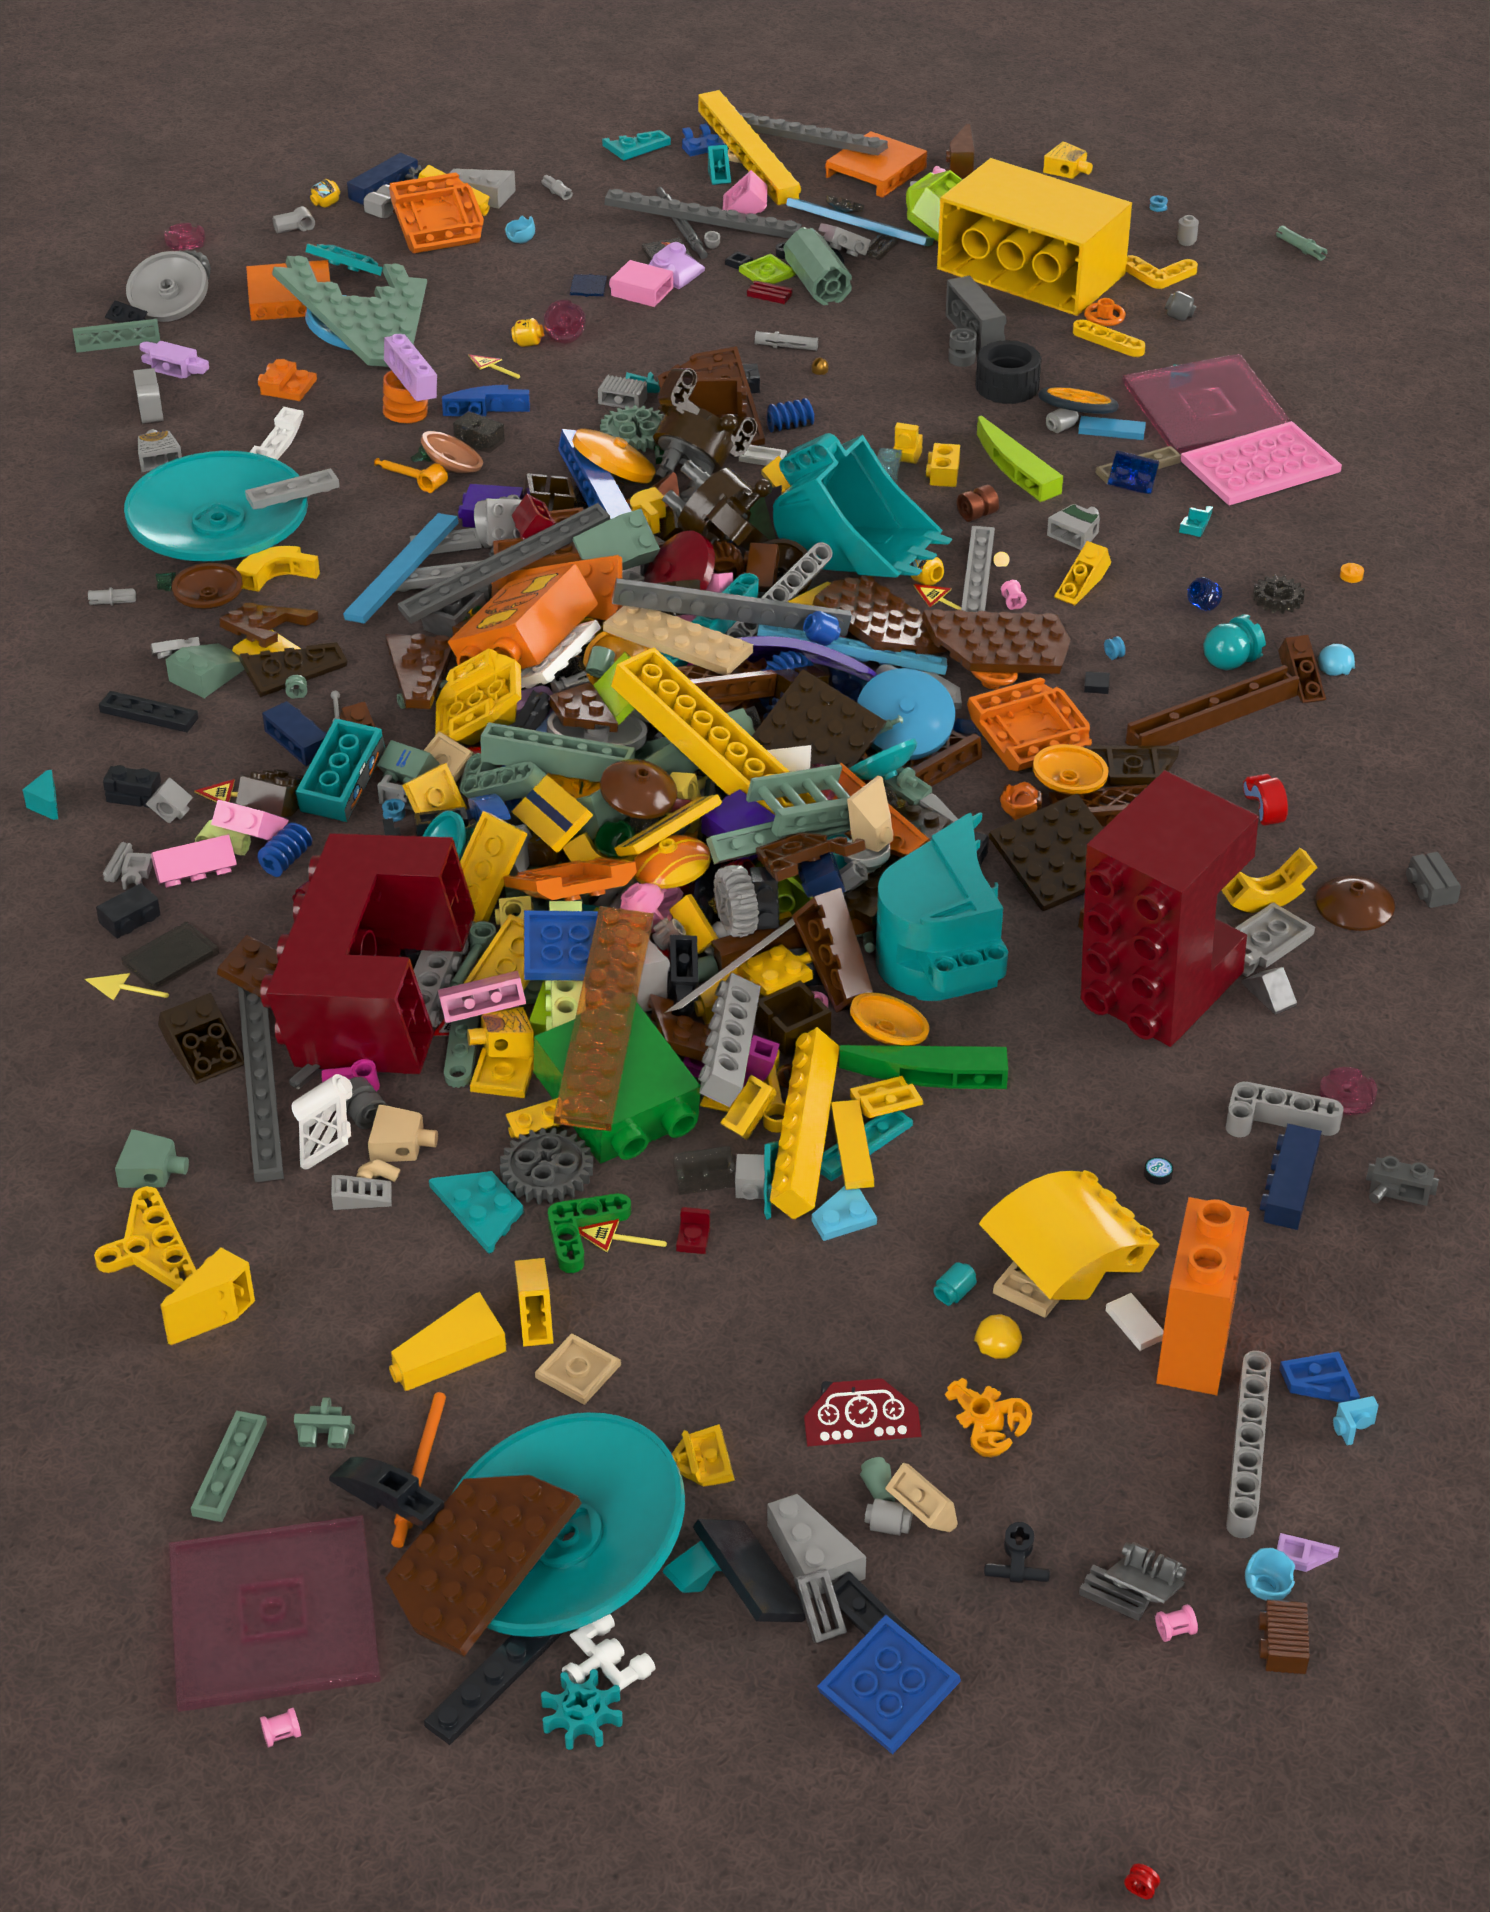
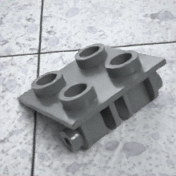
[1104,1542,1187,1603]

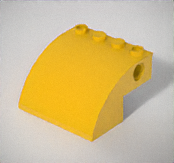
[979,1170,1160,1300]

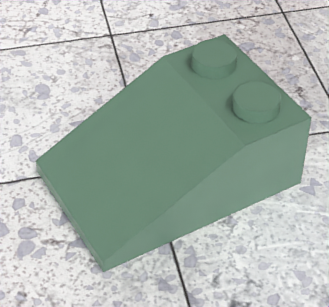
[572,509,660,571]
[166,643,245,698]

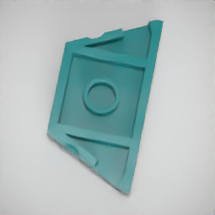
[305,244,383,276]
[429,1171,523,1254]

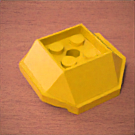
[435,648,521,745]

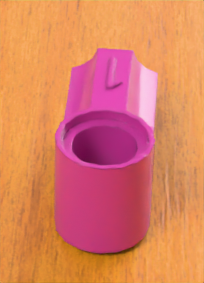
[322,1059,380,1092]

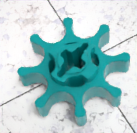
[541,1669,623,1750]

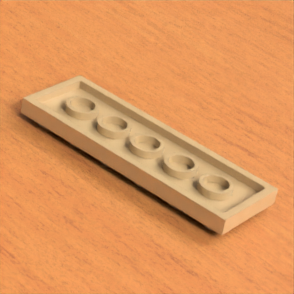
[603,606,753,675]

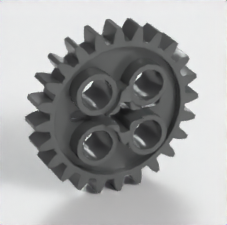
[500,1128,593,1204]

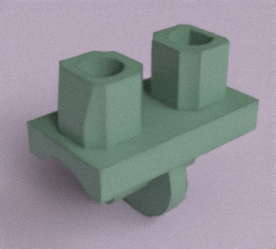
[883,767,932,805]
[294,1397,355,1449]

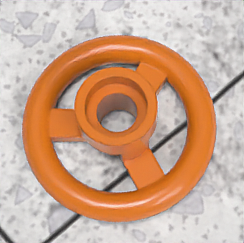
[1084,298,1126,326]
[971,671,1018,689]

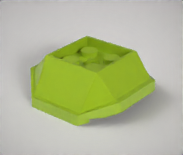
[906,170,962,242]

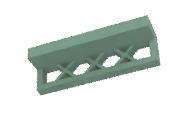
[73,319,160,353]

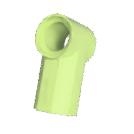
[195,820,251,855]

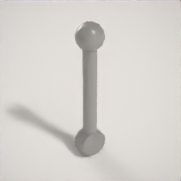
[331,691,340,723]

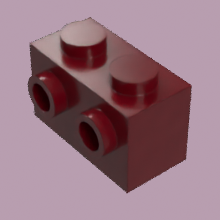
[511,493,556,540]

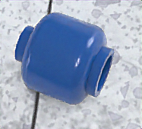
[803,611,841,646]

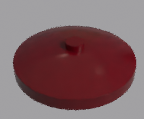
[644,531,715,591]

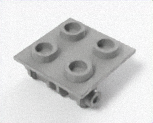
[485,498,522,547]

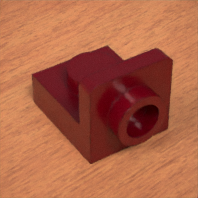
[676,1207,710,1254]

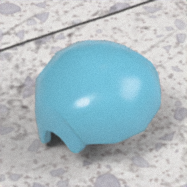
[505,216,535,244]
[1318,643,1355,676]
[1245,1548,1295,1601]

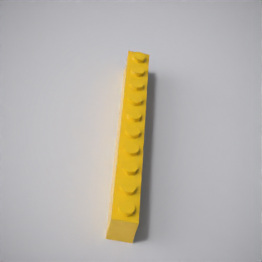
[698,90,801,205]

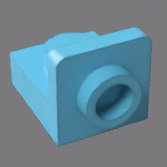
[1333,1396,1378,1445]

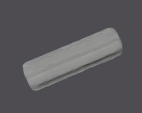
[103,842,133,882]

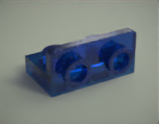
[1108,451,1159,494]

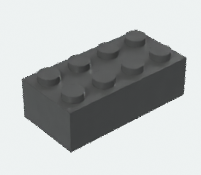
[946,275,1007,353]

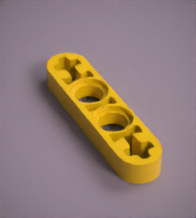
[1073,320,1145,357]

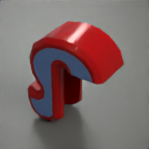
[1243,774,1288,825]

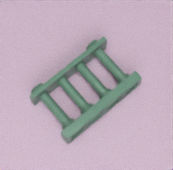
[746,764,850,837]

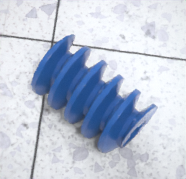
[767,398,814,432]
[258,823,312,877]

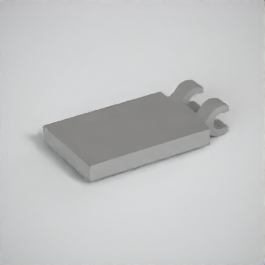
[1235,902,1315,977]

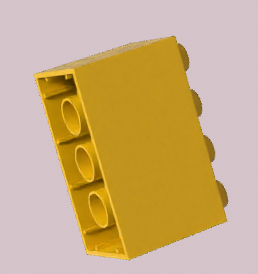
[937,158,1132,316]

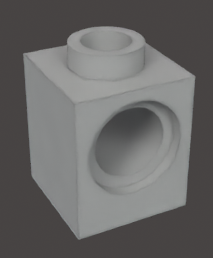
[146,777,193,823]
[735,1154,765,1200]

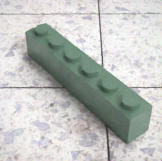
[481,722,635,782]

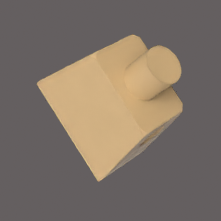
[368,1105,438,1162]

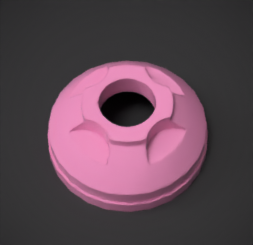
[620,882,664,924]

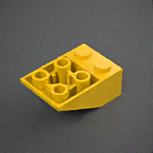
[160,1248,255,1345]

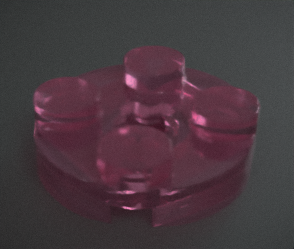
[164,223,205,251]
[1319,1067,1377,1115]

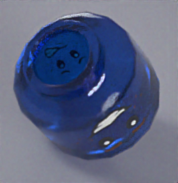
[1187,577,1222,611]

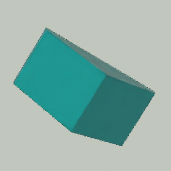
[708,145,731,185]
[23,770,58,820]

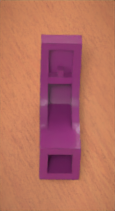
[683,1035,780,1088]

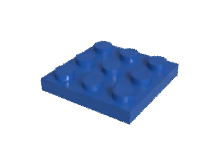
[524,910,608,981]
[817,1615,961,1755]

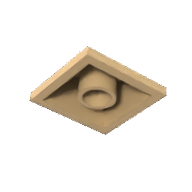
[847,776,894,852]

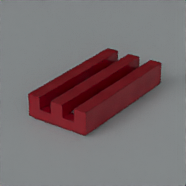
[747,280,792,304]

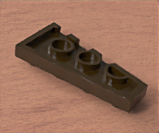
[239,642,348,697]

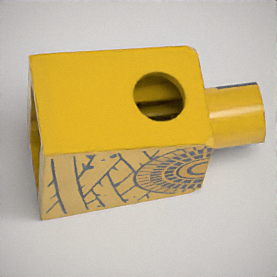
[1043,142,1093,179]
[467,1007,534,1057]

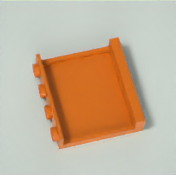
[825,131,927,198]
[246,260,330,321]

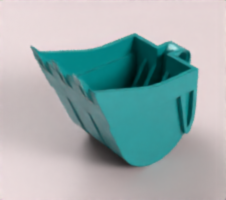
[773,433,952,578]
[875,812,1008,1001]

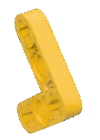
[1126,255,1198,289]

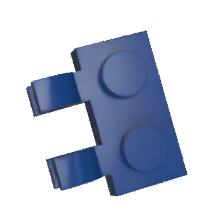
[682,123,725,156]

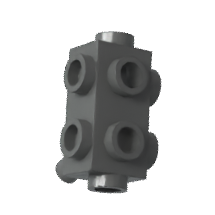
[1366,1156,1439,1206]

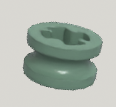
[285,675,307,699]

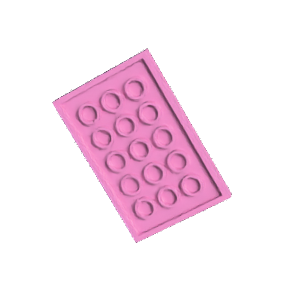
[1181,421,1342,505]

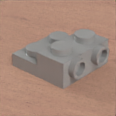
[818,223,871,257]

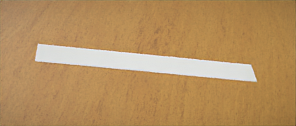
[664,918,795,1013]

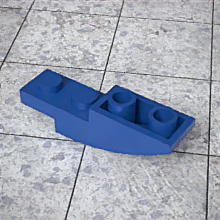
[442,385,530,416]
[466,793,511,823]

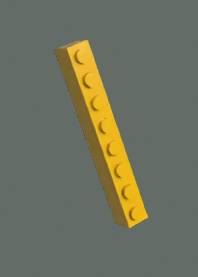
[770,1027,840,1219]

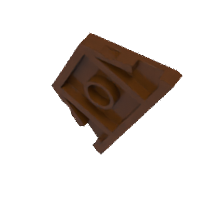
[549,682,618,732]

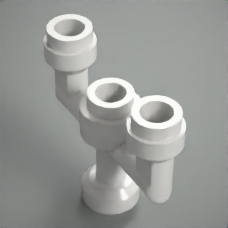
[562,1614,655,1691]

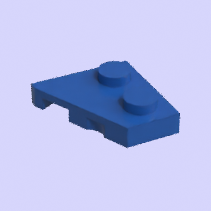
[1279,1351,1360,1403]

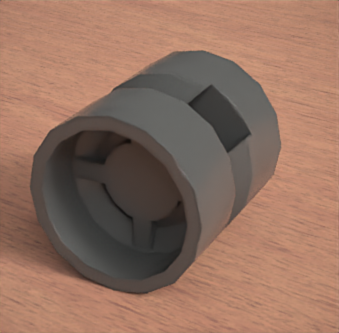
[948,328,977,367]
[346,1077,388,1129]

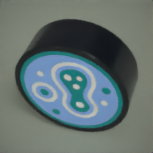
[1144,1157,1173,1185]

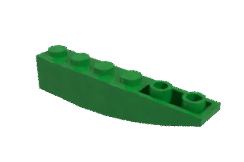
[839,1045,1008,1089]

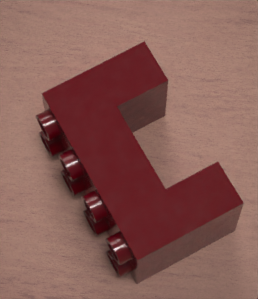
[1080,770,1259,1047]
[260,833,476,1074]

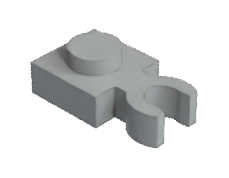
[121,853,153,890]

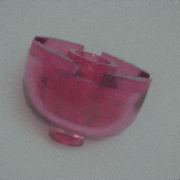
[544,300,586,344]

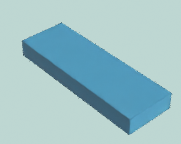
[1078,416,1146,440]

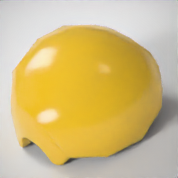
[974,1314,1022,1359]

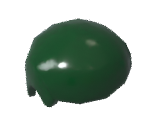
[594,820,636,859]

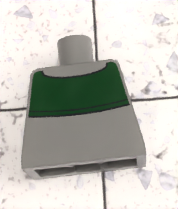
[1047,504,1100,550]

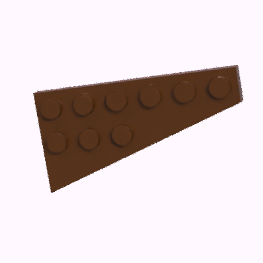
[385,634,454,709]

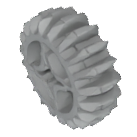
[713,865,759,937]

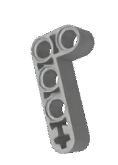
[133,368,164,424]
[1226,1081,1343,1137]

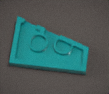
[602,130,671,160]

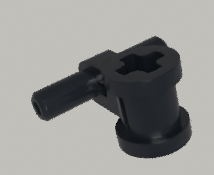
[984,1522,1050,1583]

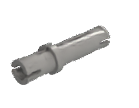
[755,331,818,351]

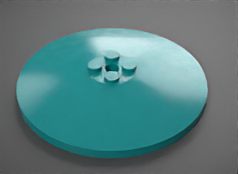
[124,451,308,561]
[452,1412,685,1637]

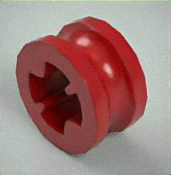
[1124,1863,1161,1899]

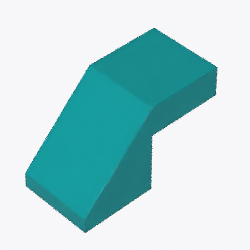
[662,1541,722,1593]

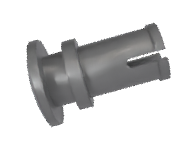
[550,671,589,694]

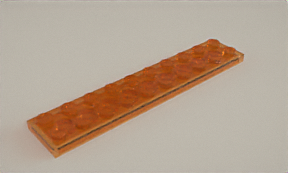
[554,906,654,1131]

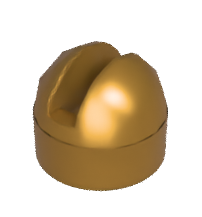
[812,357,828,375]

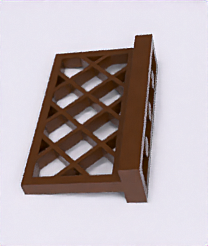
[676,659,777,703]
[882,730,982,787]
[1048,785,1148,828]

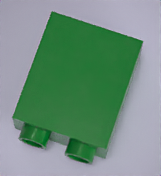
[533,995,701,1164]

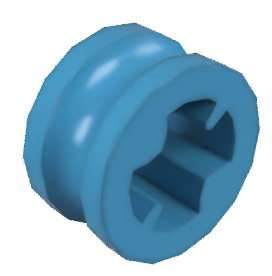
[1149,195,1168,212]
[1104,636,1126,660]
[382,799,406,822]

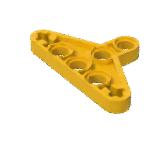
[94,1186,196,1290]

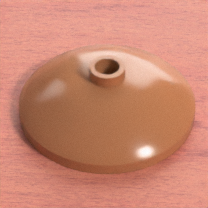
[421,431,483,473]

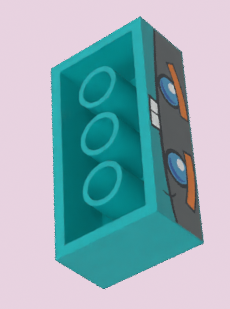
[296,718,385,822]

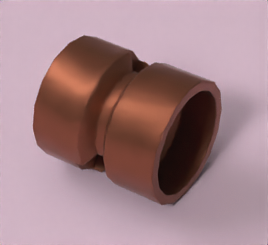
[957,485,999,522]

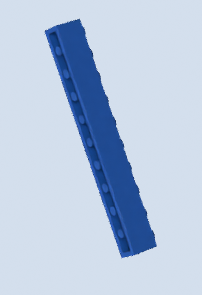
[558,429,631,519]

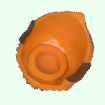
[999,782,1042,820]

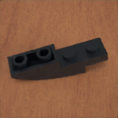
[329,1457,445,1530]

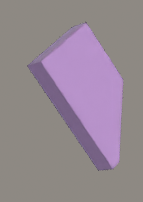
[1277,1533,1340,1572]

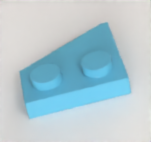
[812,1186,877,1241]

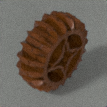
[712,540,745,581]

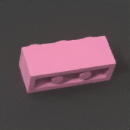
[151,834,237,888]
[438,971,526,1023]

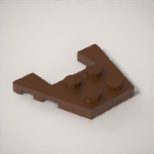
[219,603,318,648]
[756,832,866,882]
[647,994,711,1061]

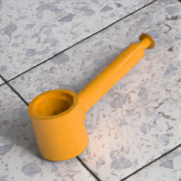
[374,458,448,493]

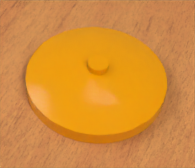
[572,429,656,483]

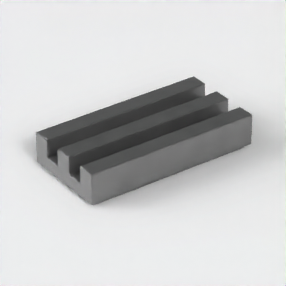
[1079,1565,1150,1621]
[794,1568,847,1643]

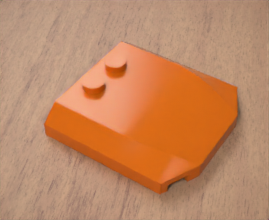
[389,172,484,253]
[967,677,1092,771]
[503,857,637,901]

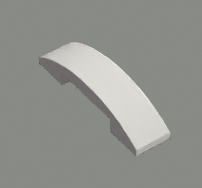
[250,407,304,460]

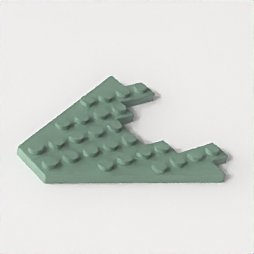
[272,256,427,367]

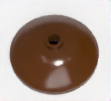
[172,563,243,609]
[600,759,678,819]
[1315,875,1395,931]

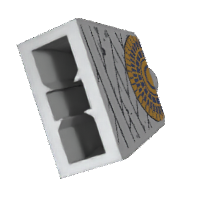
[138,429,182,472]

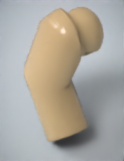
[356,1159,401,1182]

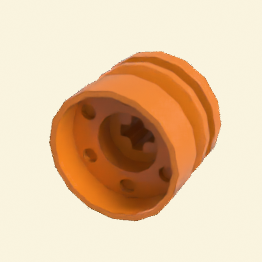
[383,371,428,423]

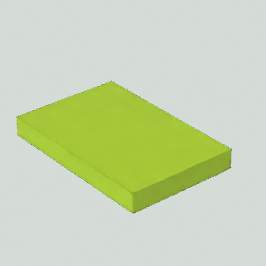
[593,652,635,725]

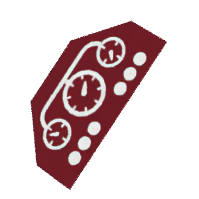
[804,1378,922,1447]

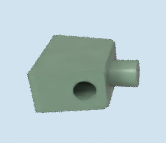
[115,1129,189,1188]

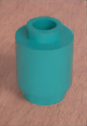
[933,1262,977,1306]

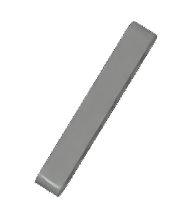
[725,542,832,638]
[1226,1351,1271,1538]

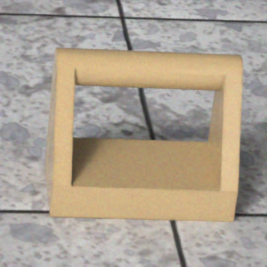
[885,1463,958,1532]

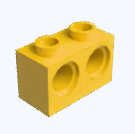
[926,443,960,487]

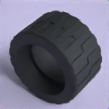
[975,340,1041,404]

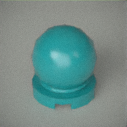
[1203,614,1266,671]

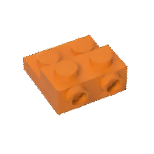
[258,359,317,401]

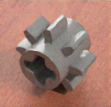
[652,917,686,951]

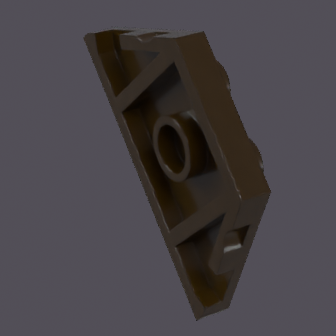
[1083,746,1179,785]

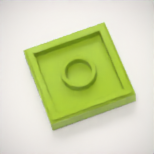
[739,254,796,284]

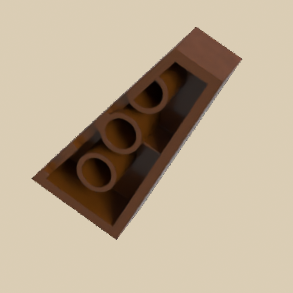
[792,888,874,1013]

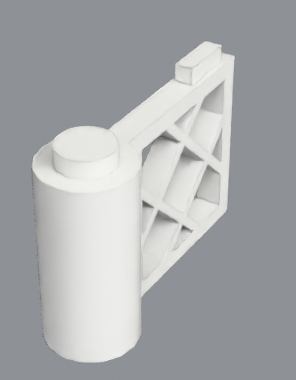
[292,1074,352,1169]

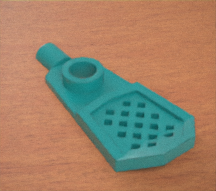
[764,1141,779,1220]

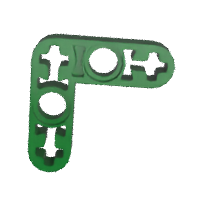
[548,1194,631,1273]

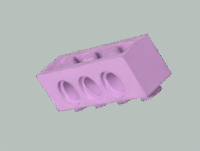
[384,334,437,401]

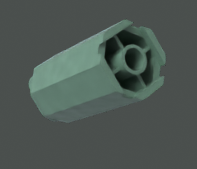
[783,227,852,305]

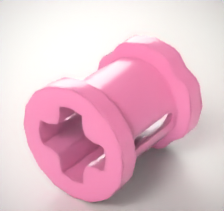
[1001,580,1027,610]
[1155,1604,1198,1642]
[260,1708,301,1748]

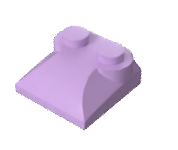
[649,242,705,289]

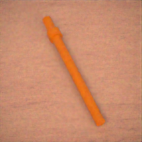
[391,1392,446,1548]

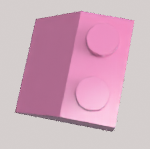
[723,170,768,214]

